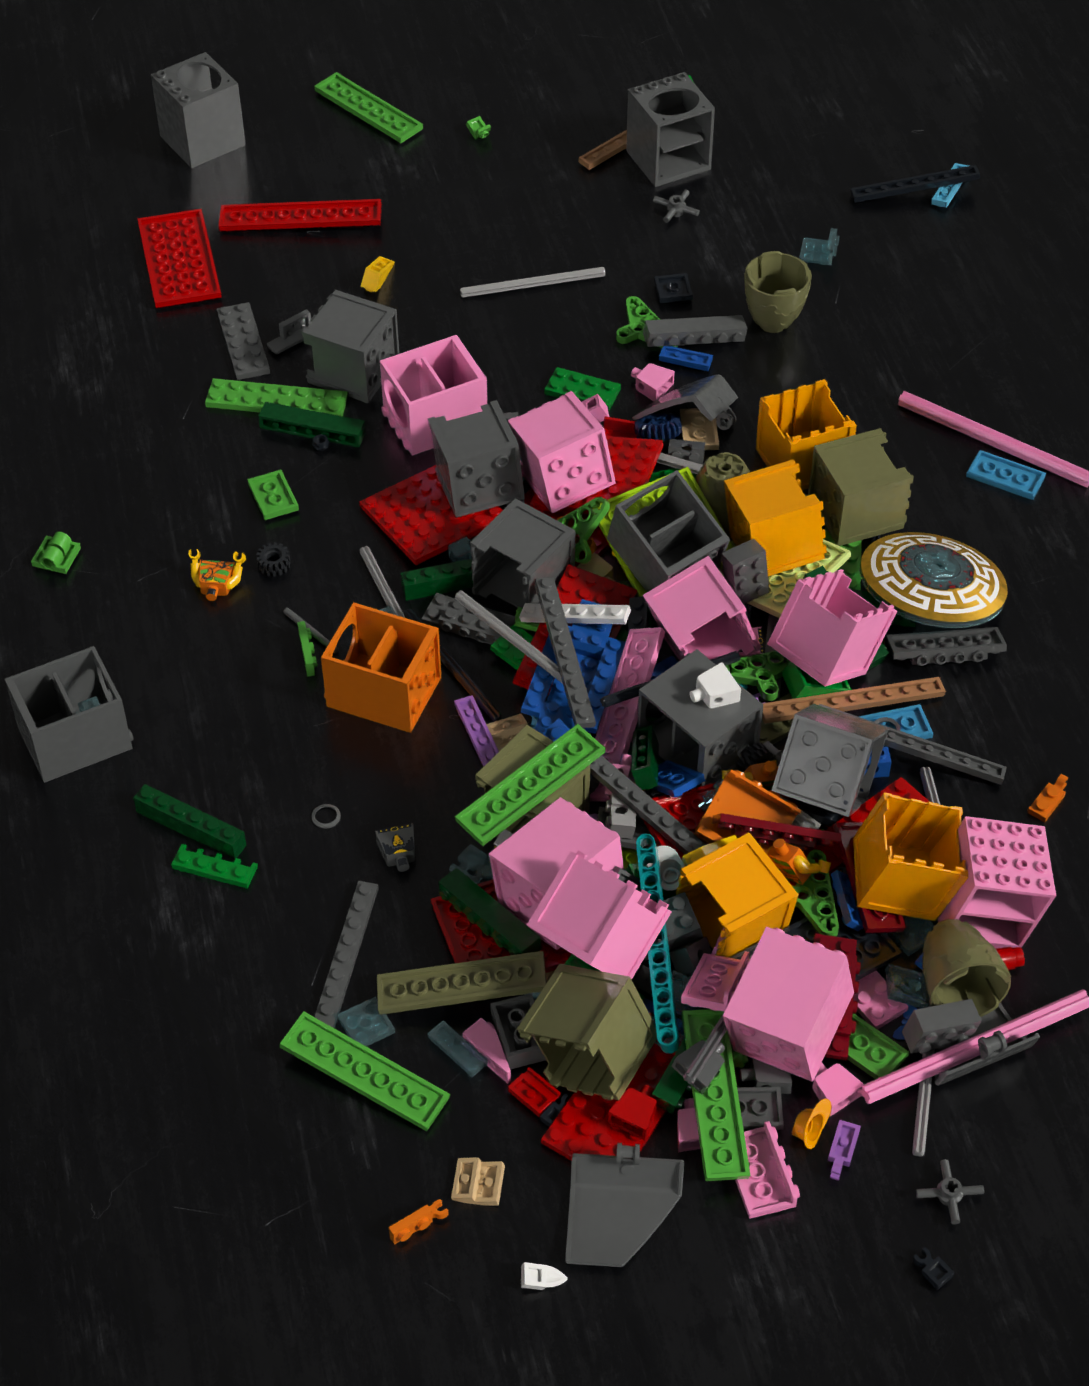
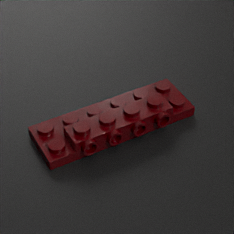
[712,813,842,851]
[833,822,906,933]
[813,933,861,1061]

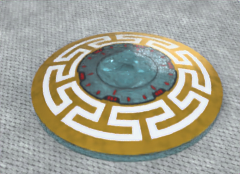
[859,532,1008,628]

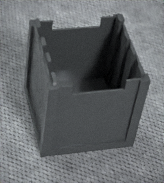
[301,290,399,403]
[428,400,525,518]
[470,498,575,608]

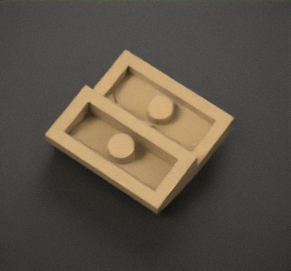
[486,714,528,751]
[451,1158,505,1206]

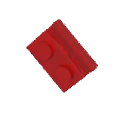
[508,1067,561,1117]

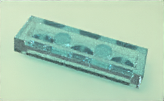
[428,1020,488,1077]

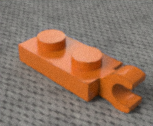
[1028,774,1068,823]
[389,1199,448,1245]

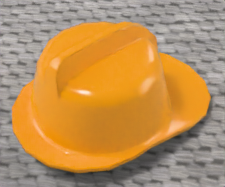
[792,1098,831,1149]

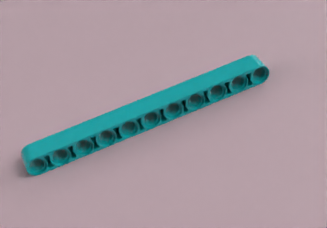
[636,834,679,1054]

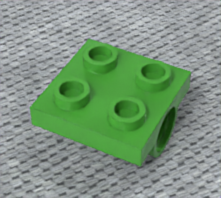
[31,532,81,574]

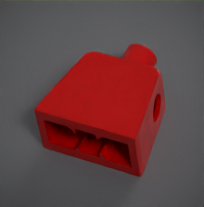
[608,1084,657,1140]

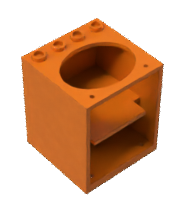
[321,602,441,733]

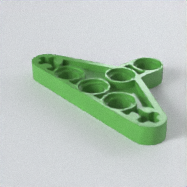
[616,296,678,348]
[557,497,610,564]
[726,651,790,701]
[792,850,839,937]

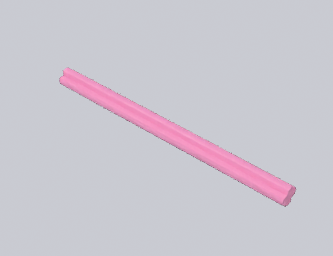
[898,391,1089,488]
[860,989,1089,1104]

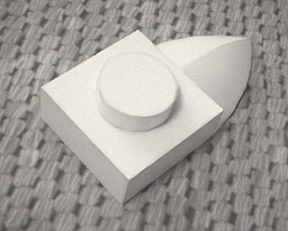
[521,1262,567,1290]

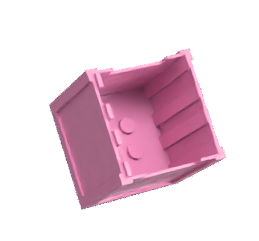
[507,391,616,513]
[643,556,762,661]
[767,569,897,687]
[527,850,672,980]

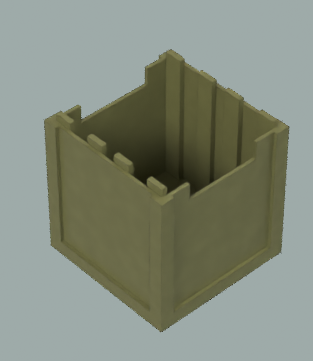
[808,428,914,546]
[476,725,590,838]
[517,964,657,1100]

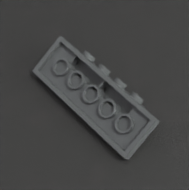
[422,593,536,645]
[886,627,1007,666]

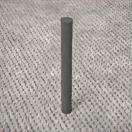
[283,608,339,654]

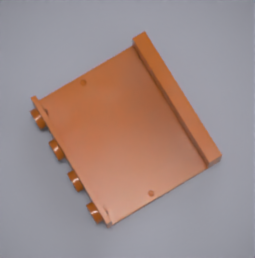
[693,769,801,853]

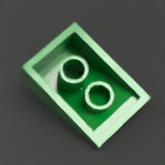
[781,661,851,699]

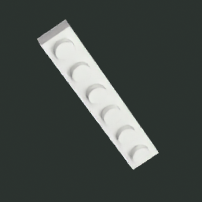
[519,603,631,624]

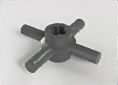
[653,189,700,223]
[916,1159,984,1224]

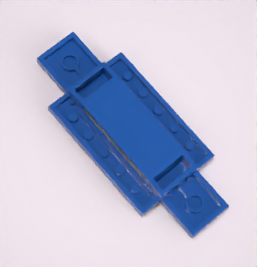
[521,599,626,734]

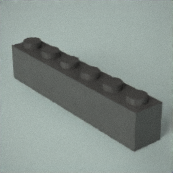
[643,315,748,347]

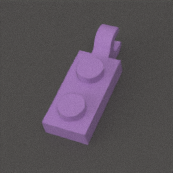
[828,1120,861,1181]

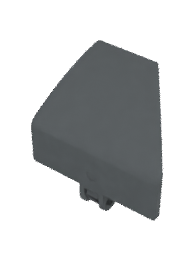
[632,375,738,430]
[934,1003,1040,1086]
[565,1143,684,1267]

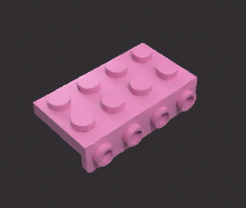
[681,951,750,1012]
[735,1121,800,1219]

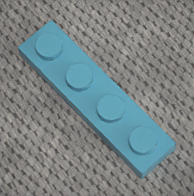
[932,163,968,208]

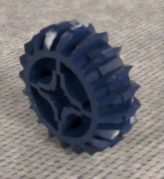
[634,413,682,441]

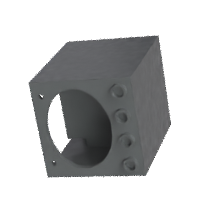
[151,52,246,168]
[626,72,715,187]
[607,470,730,592]
[5,646,134,783]
[637,649,763,787]
[771,704,889,817]

